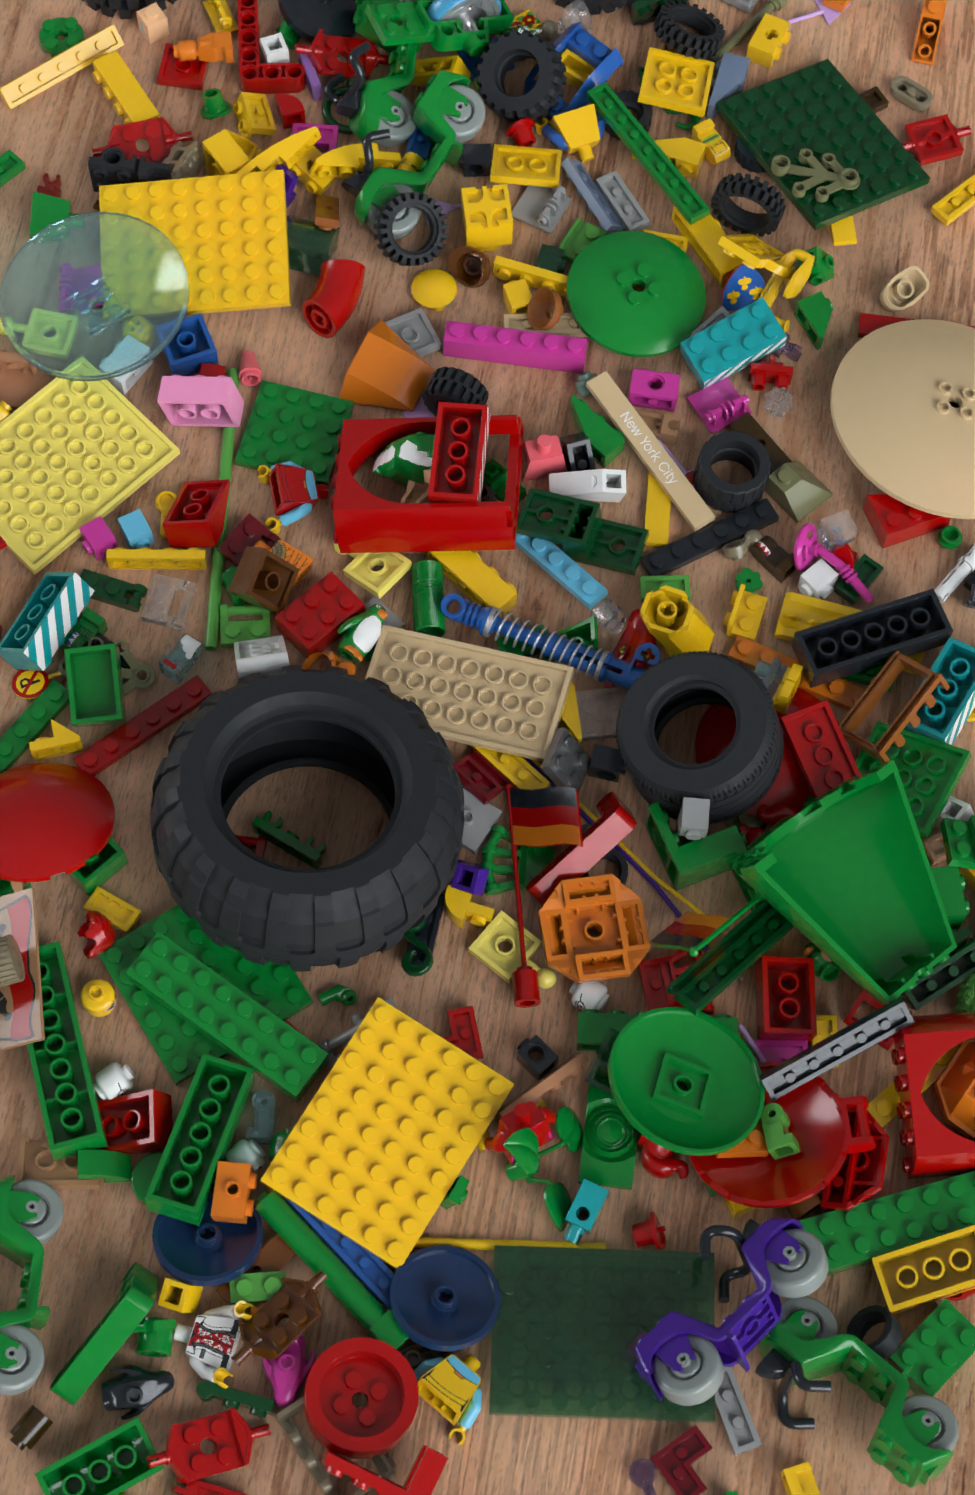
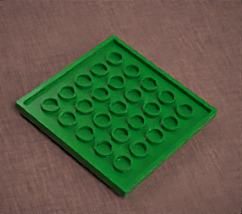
[98,905,314,1085]

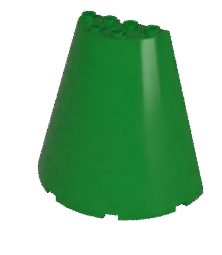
[732,760,957,1005]

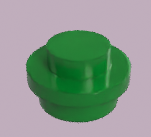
[937,526,962,550]

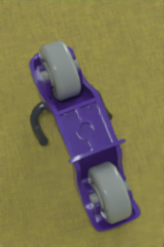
[634,1218,829,1406]

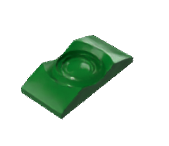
[578,1078,638,1190]

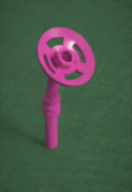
[794,523,875,604]

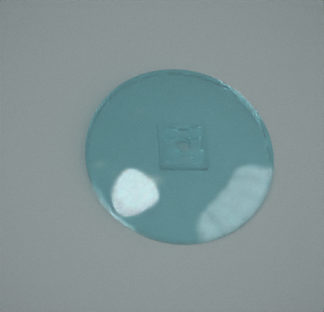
[0,212,189,381]

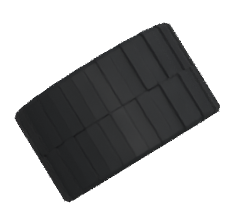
[693,431,771,513]

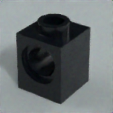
[459,144,492,177]
[589,744,626,783]
[516,1035,558,1081]

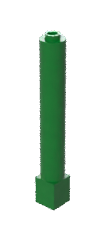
[255,1190,409,1350]

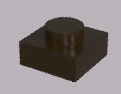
[859,86,889,113]

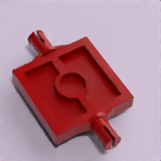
[901,114,972,166]

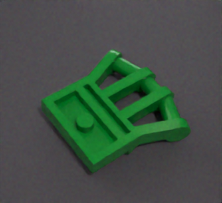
[480,824,554,896]

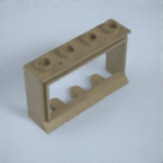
[276,1397,397,1495]

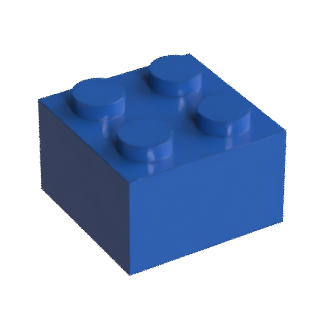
[156,313,219,376]

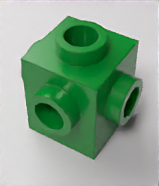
[798,246,835,286]

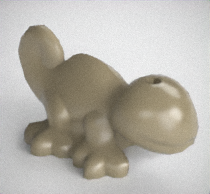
[162,140,205,179]

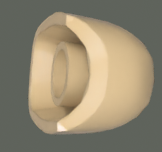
[879,266,930,312]

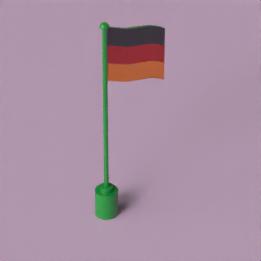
[651,894,763,957]

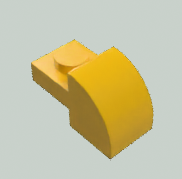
[445,885,495,929]

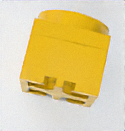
[461,184,513,252]

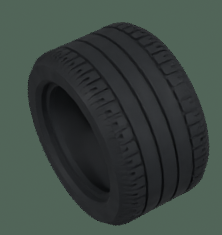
[616,651,784,824]

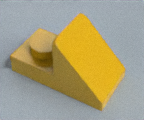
[29,720,84,761]

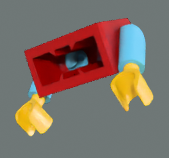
[257,461,328,535]

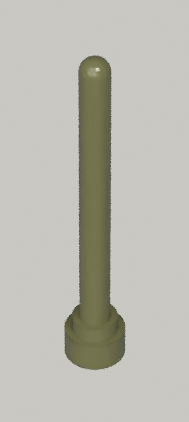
[709,0,787,64]

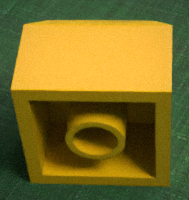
[202,129,263,176]

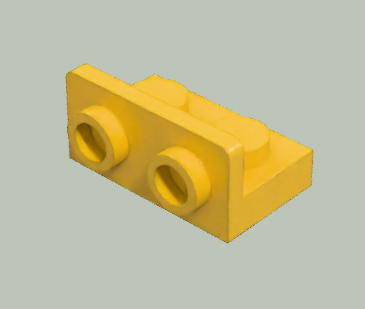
[233,92,276,140]
[723,584,768,642]

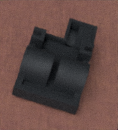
[88,147,172,192]

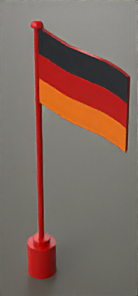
[504,784,583,1008]

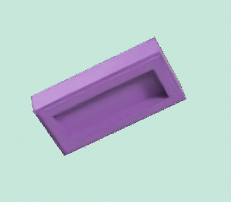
[298,53,322,101]

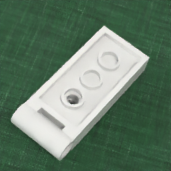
[234,635,289,679]

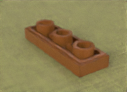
[315,194,339,231]
[216,1234,296,1305]

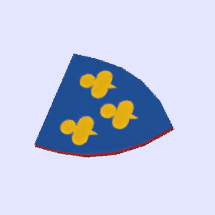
[721,263,766,311]

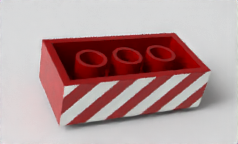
[428,402,490,503]

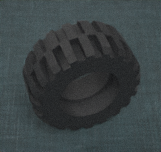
[476,30,567,123]

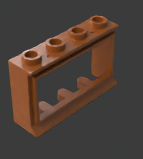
[839,650,950,763]

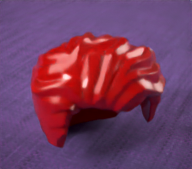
[77,910,116,959]

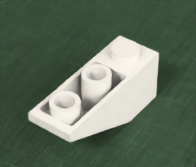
[548,469,626,503]

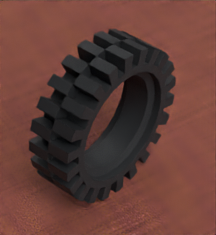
[654,0,725,59]
[711,173,786,237]
[374,192,449,266]

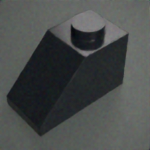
[560,432,595,472]

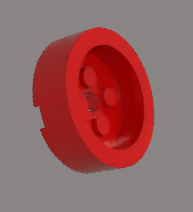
[303,1337,419,1459]

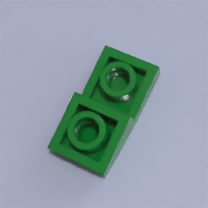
[483,459,527,502]
[77,1149,132,1183]

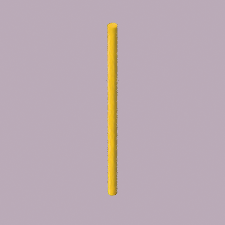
[414,1237,606,1254]

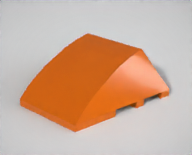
[339,320,434,412]

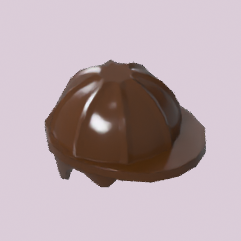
[447,245,492,288]

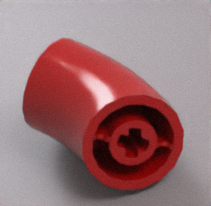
[302,259,365,338]

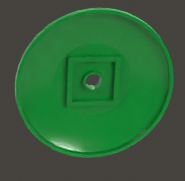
[566,231,706,357]
[608,1007,765,1156]

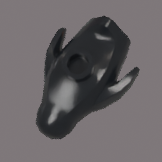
[101,1364,175,1420]

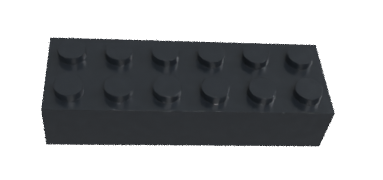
[791,589,953,688]

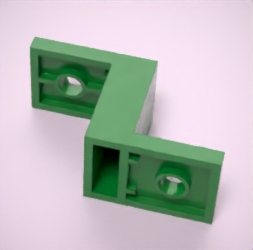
[644,802,765,912]

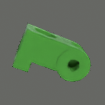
[761,1103,801,1160]

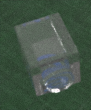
[817,510,858,550]

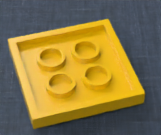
[637,47,715,117]

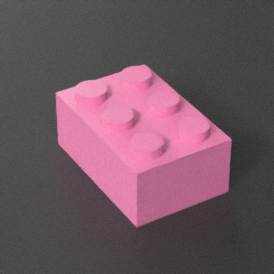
[157,374,244,427]

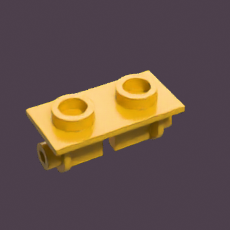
[202,0,238,32]

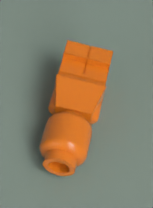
[173,31,234,63]

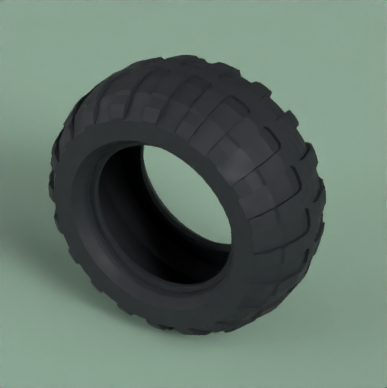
[150,665,464,972]

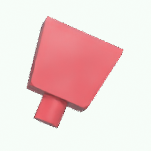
[521,434,568,482]

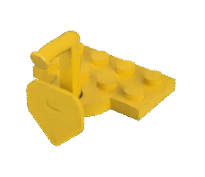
[718,234,815,333]

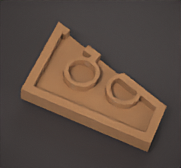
[16,1135,100,1189]

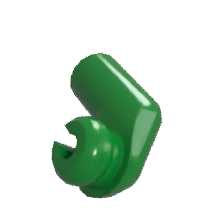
[317,984,357,1006]

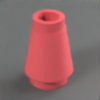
[239,350,262,386]

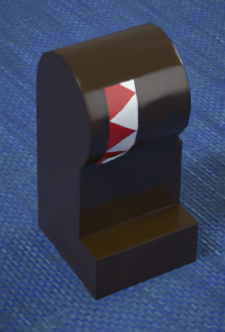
[751,535,796,583]

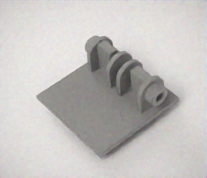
[512,186,572,234]

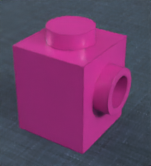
[79,516,118,561]

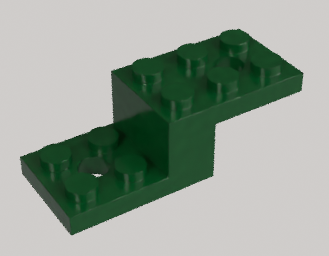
[517,487,649,576]

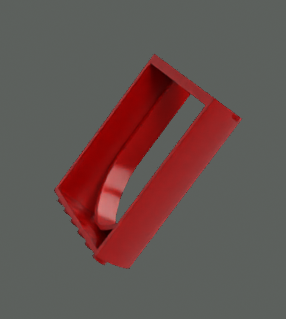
[331,415,524,553]
[890,1011,975,1179]

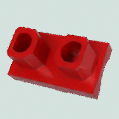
[748,355,794,393]

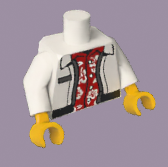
[174,1300,253,1389]

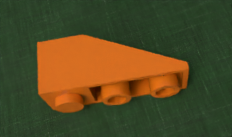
[911,0,947,65]

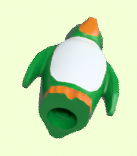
[337,604,388,663]

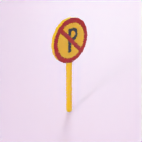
[12,668,66,700]

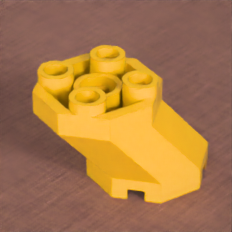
[640,585,714,657]

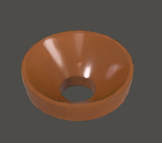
[527,287,563,331]

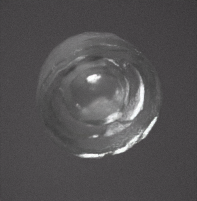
[556,0,593,33]

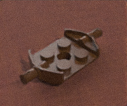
[230,1270,328,1366]

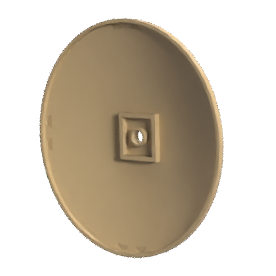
[830,319,975,519]

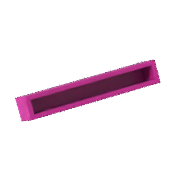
[443,321,588,374]

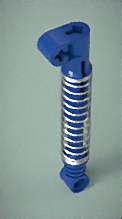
[441,593,662,689]

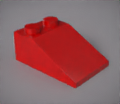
[162,479,230,549]
[97,1089,172,1154]

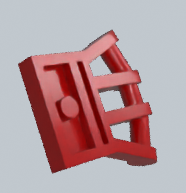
[638,950,714,1015]

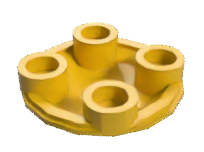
[411,269,457,312]

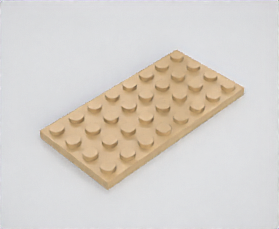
[365,625,575,762]

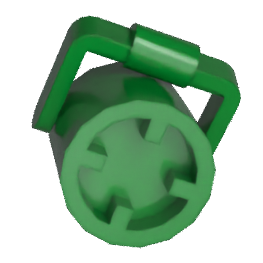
[133,1317,177,1358]

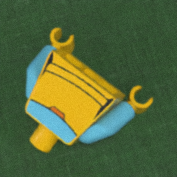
[414,1355,482,1445]

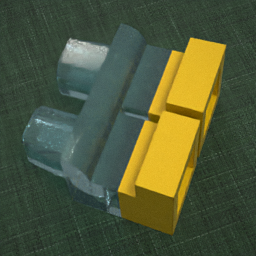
[754,657,803,714]

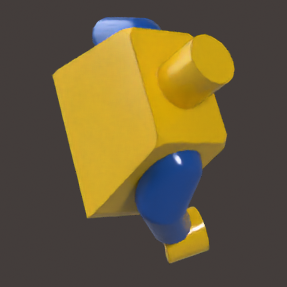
[535,104,606,163]

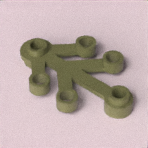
[771,148,860,202]
[58,637,156,697]

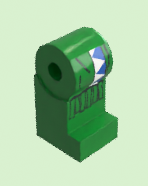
[61,607,108,649]

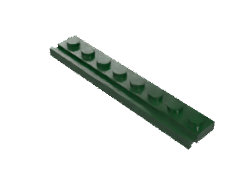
[667,900,795,1016]

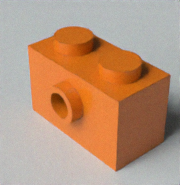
[210,1161,257,1224]

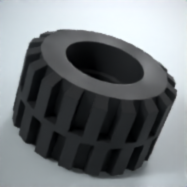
[422,367,489,417]

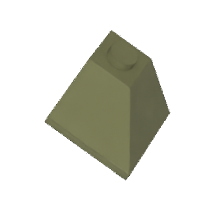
[764,461,833,523]

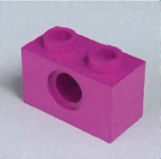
[629,369,680,412]

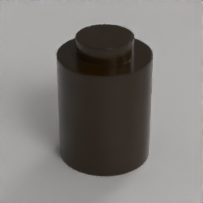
[9,1405,53,1451]

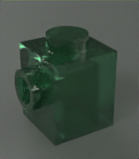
[534,244,567,274]

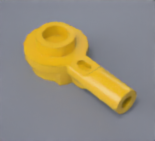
[155,491,177,538]

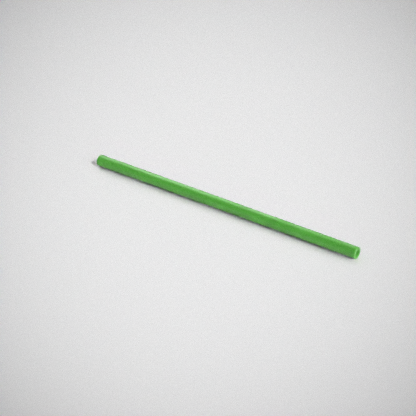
[205,368,239,651]

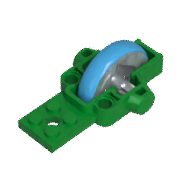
[365,0,515,58]

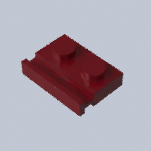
[453,749,511,805]

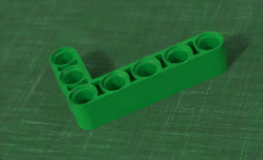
[49,1262,159,1405]

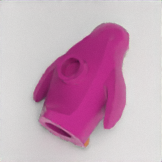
[262,1335,316,1408]

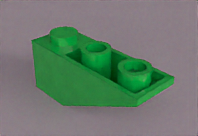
[570,394,625,468]

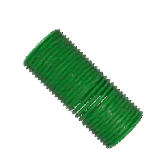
[411,560,446,637]

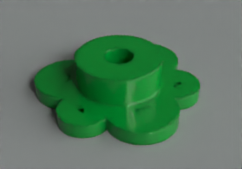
[735,568,763,593]

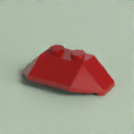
[821,1109,889,1210]

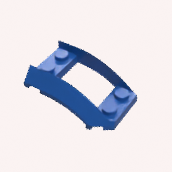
[523,22,624,121]

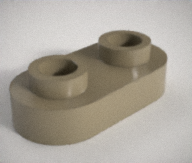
[890,76,932,111]

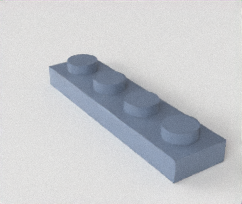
[561,157,625,233]

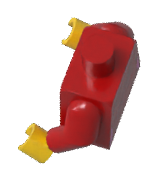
[477,1100,556,1164]

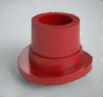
[505,118,536,147]
[632,1211,666,1250]

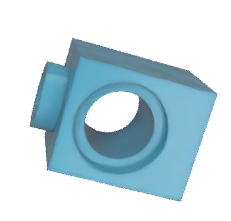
[117,509,154,549]

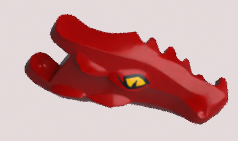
[604,609,656,692]

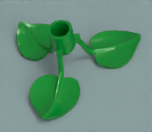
[503,1107,583,1232]

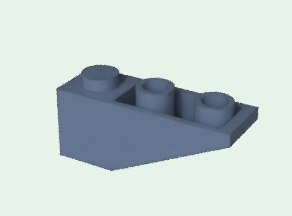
[706,52,750,119]

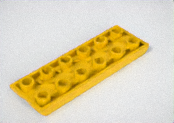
[774,592,924,675]

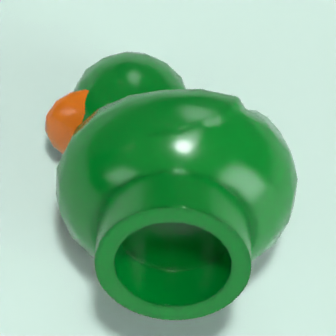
[803,943,840,982]

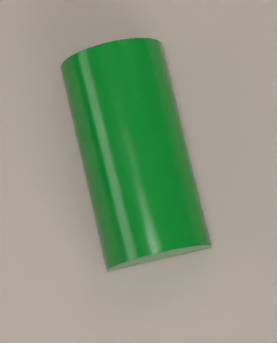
[35,1417,164,1495]

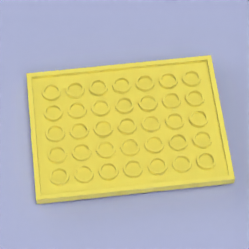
[0,357,180,575]

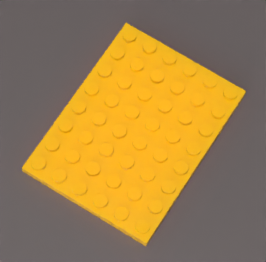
[99,170,291,322]
[260,997,514,1269]

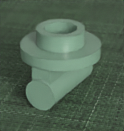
[574,371,597,398]

